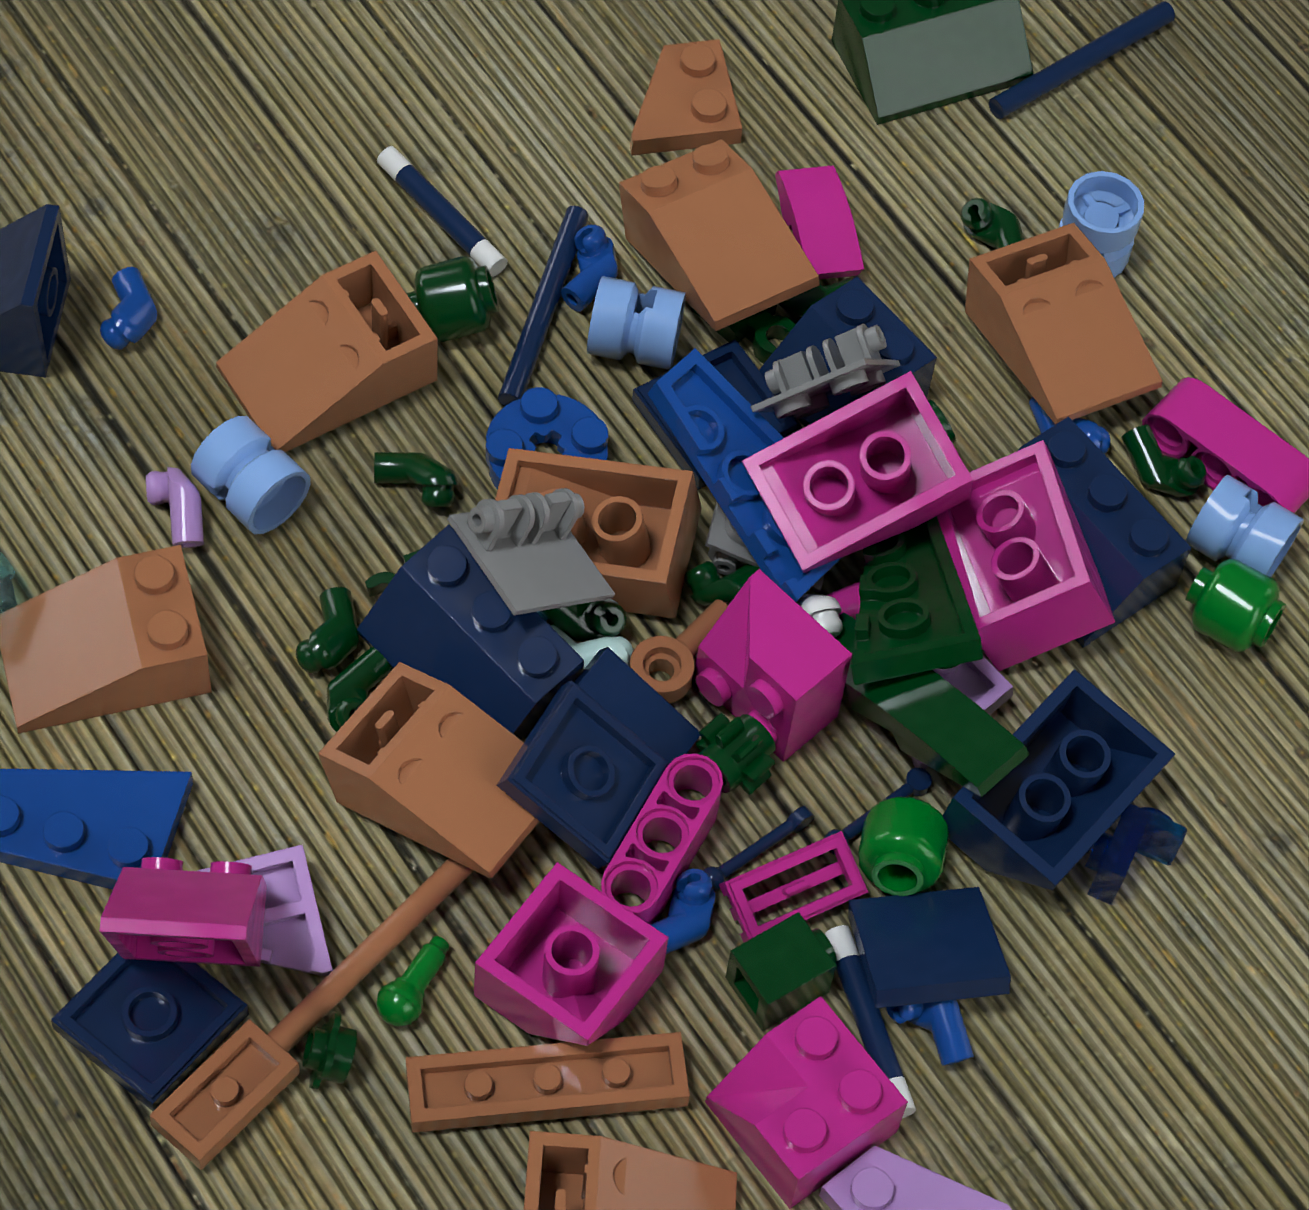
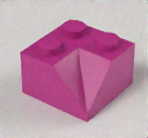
[694,569,852,762]
[474,862,669,1046]
[705,996,908,1209]

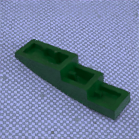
[834,612,1029,797]

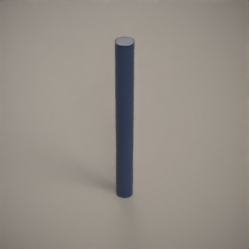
[989,1,1175,119]
[498,206,589,406]

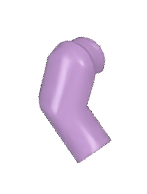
[146,467,204,548]

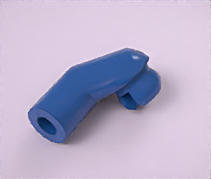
[561,224,618,312]
[100,267,157,350]
[650,869,715,954]
[886,1000,974,1066]

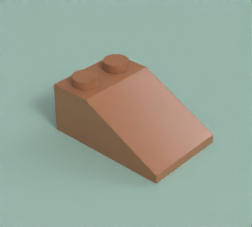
[619,139,819,331]
[495,448,702,619]
[0,545,212,734]

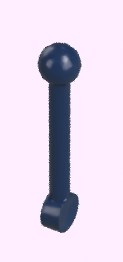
[824,768,932,855]
[703,805,815,892]

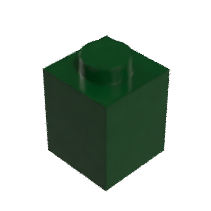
[725,912,837,1031]

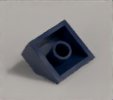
[0,204,71,378]
[759,276,937,427]

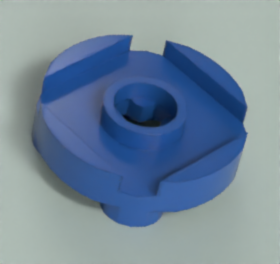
[486,387,608,490]

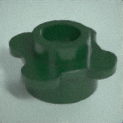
[302,1012,357,1090]

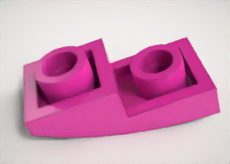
[775,165,864,280]

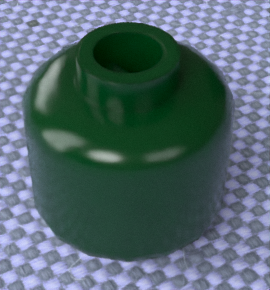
[406,256,499,342]

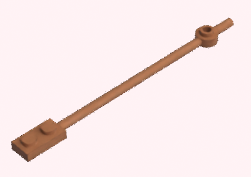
[149,599,728,1170]

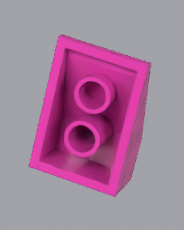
[742,371,973,573]
[937,440,1115,672]
[99,857,267,967]

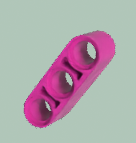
[1142,377,1309,513]
[600,753,723,924]

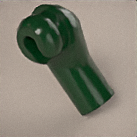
[685,561,762,606]

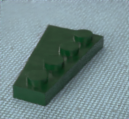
[851,516,983,685]

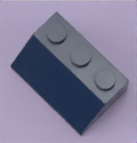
[1018,417,1192,648]
[357,524,584,740]
[943,669,1175,890]

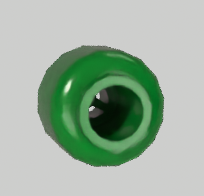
[1186,559,1286,652]
[858,797,948,896]

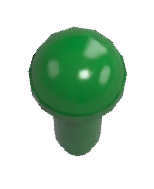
[376,936,450,1027]

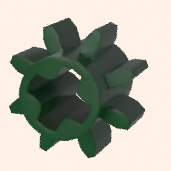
[696,712,776,795]

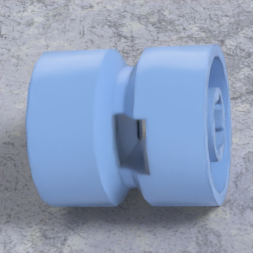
[1058,171,1144,277]
[587,276,686,370]
[191,416,311,535]
[1186,475,1304,577]

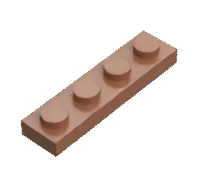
[406,1032,690,1133]

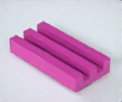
[719,831,868,942]

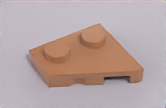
[630,39,743,156]

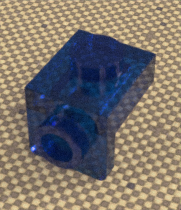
[1085,804,1187,905]

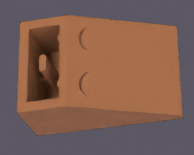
[965,223,1162,425]
[216,250,438,452]
[318,662,539,879]
[524,1131,737,1210]

